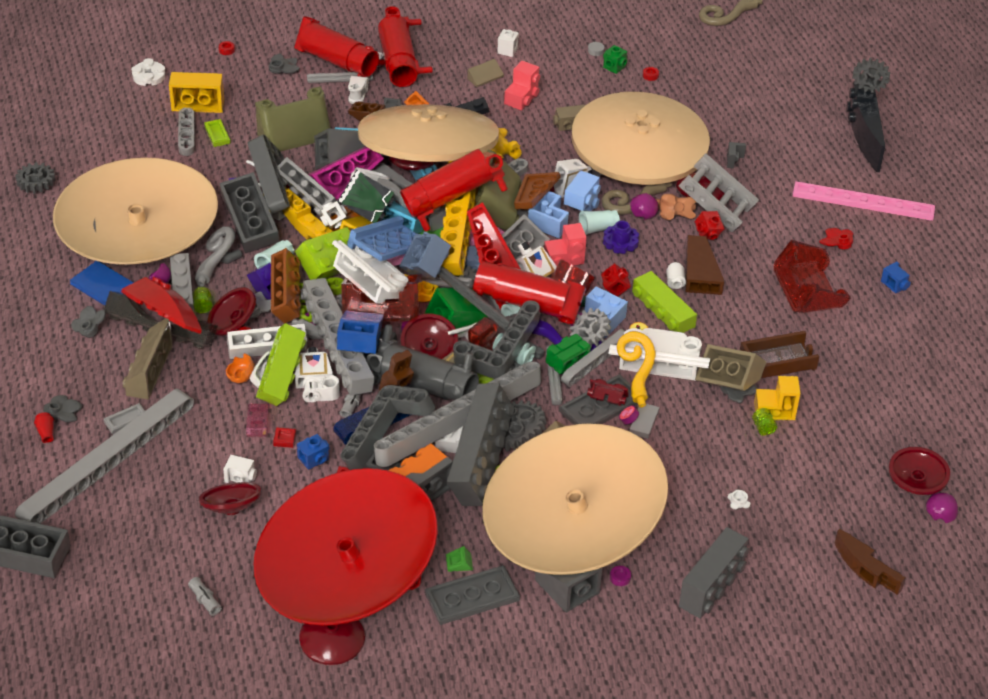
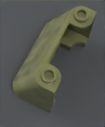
[255,87,331,152]
[475,150,522,230]

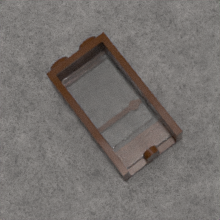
[740,331,819,378]

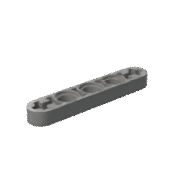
[561,329,625,387]

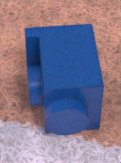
[881,262,911,293]

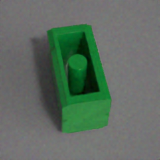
[545,333,591,374]

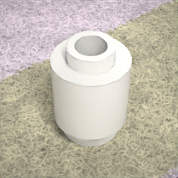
[666,262,686,289]

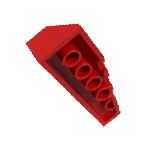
[467,202,520,310]
[121,276,202,334]

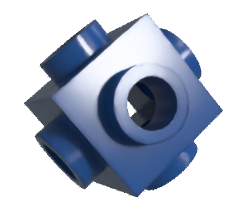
[297,434,330,470]

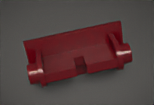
[587,379,629,406]

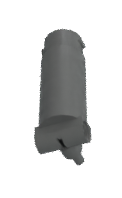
[366,324,479,401]

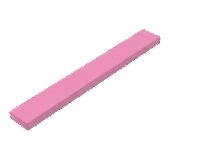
[793,181,935,221]

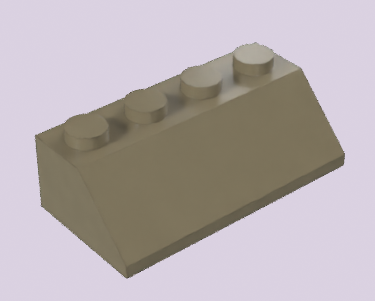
[123,318,173,400]

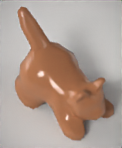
[656,194,696,220]

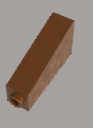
[685,235,724,295]

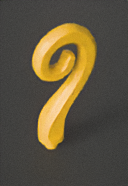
[617,331,656,408]

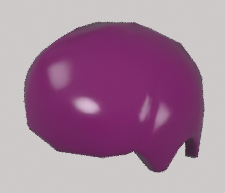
[630,193,658,220]
[148,263,171,283]
[926,493,958,523]

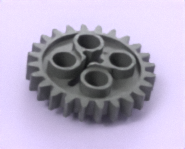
[501,400,547,452]

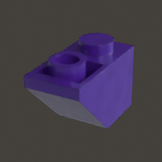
[247,263,271,300]

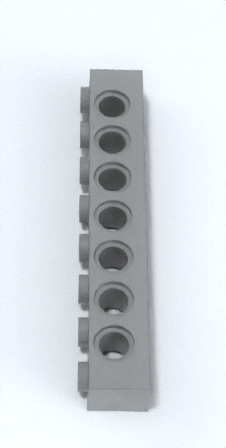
[300,278,374,395]

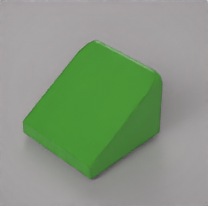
[446,546,473,572]

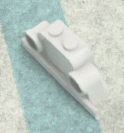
[332,240,408,304]
[609,328,710,381]

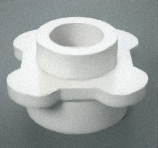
[728,490,750,510]

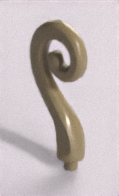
[699,0,762,26]
[601,182,672,215]

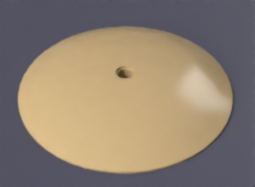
[53,158,218,264]
[483,424,668,575]

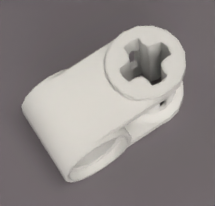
[348,76,369,104]
[302,375,340,402]

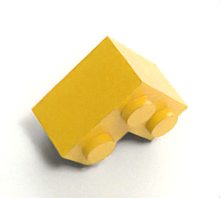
[754,376,800,420]

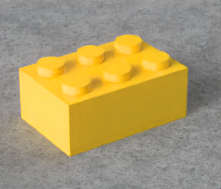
[169,72,224,113]

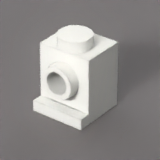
[435,426,463,453]
[223,455,257,483]

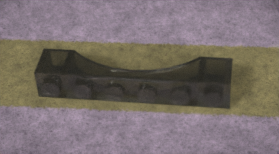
[104,291,218,349]

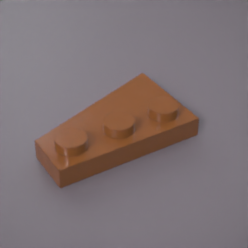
[514,172,561,210]

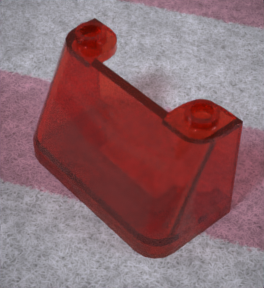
[774,240,850,313]
[341,274,422,321]

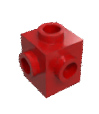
[694,211,724,240]
[601,263,631,297]

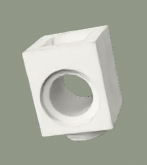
[497,29,519,57]

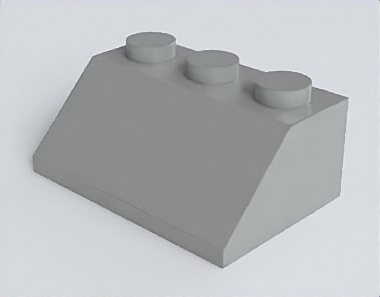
[502,214,550,259]

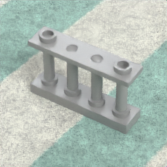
[679,153,759,232]

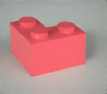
[504,61,540,111]
[544,223,586,268]

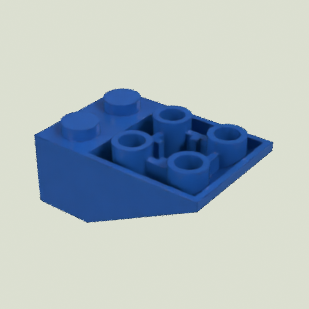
[337,310,384,354]

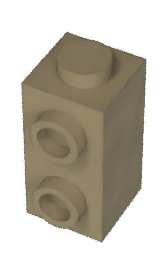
[553,104,587,131]

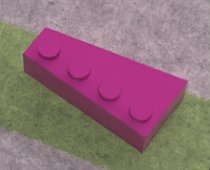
[308,146,384,200]

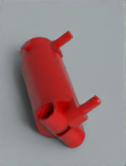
[378,6,433,87]
[294,16,385,77]
[400,149,508,232]
[473,260,586,324]

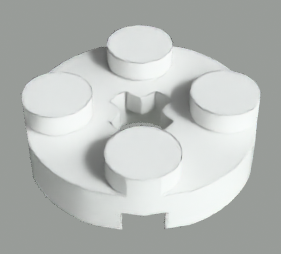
[131,58,166,86]

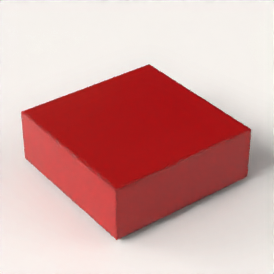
[273,427,296,448]

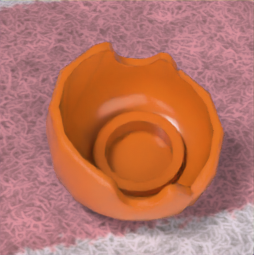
[226,353,255,383]

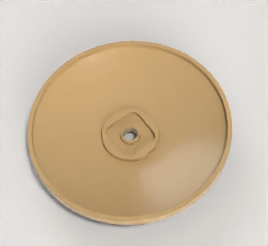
[571,92,710,185]
[358,104,499,162]

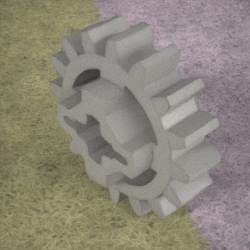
[570,308,611,347]

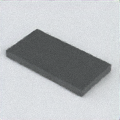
[559,374,638,425]
[424,565,520,625]

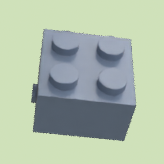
[399,232,451,278]

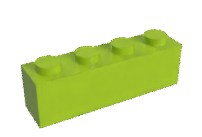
[632,271,697,333]
[256,323,306,406]

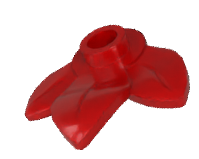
[819,228,853,249]

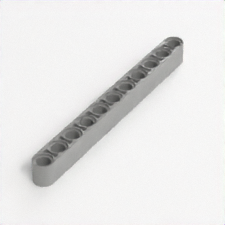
[374,361,541,467]
[15,389,194,524]

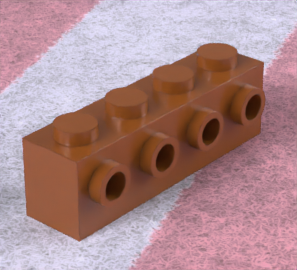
[271,248,301,324]

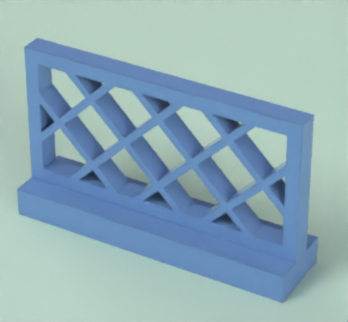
[347,216,417,261]

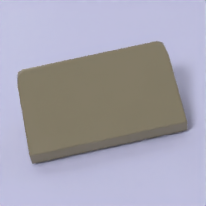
[467,59,504,87]

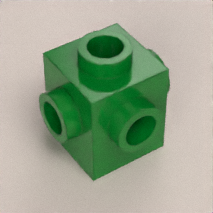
[603,45,627,74]

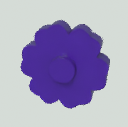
[603,220,639,254]

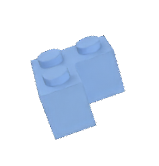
[564,170,601,211]
[528,191,569,238]
[585,286,628,338]

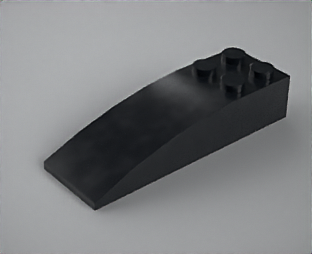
[846,82,885,172]

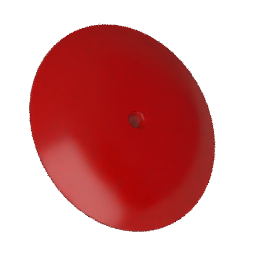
[253,468,438,626]

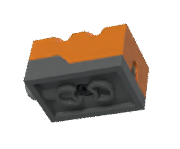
[388,443,453,502]

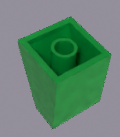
[424,288,488,334]

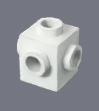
[320,201,348,229]

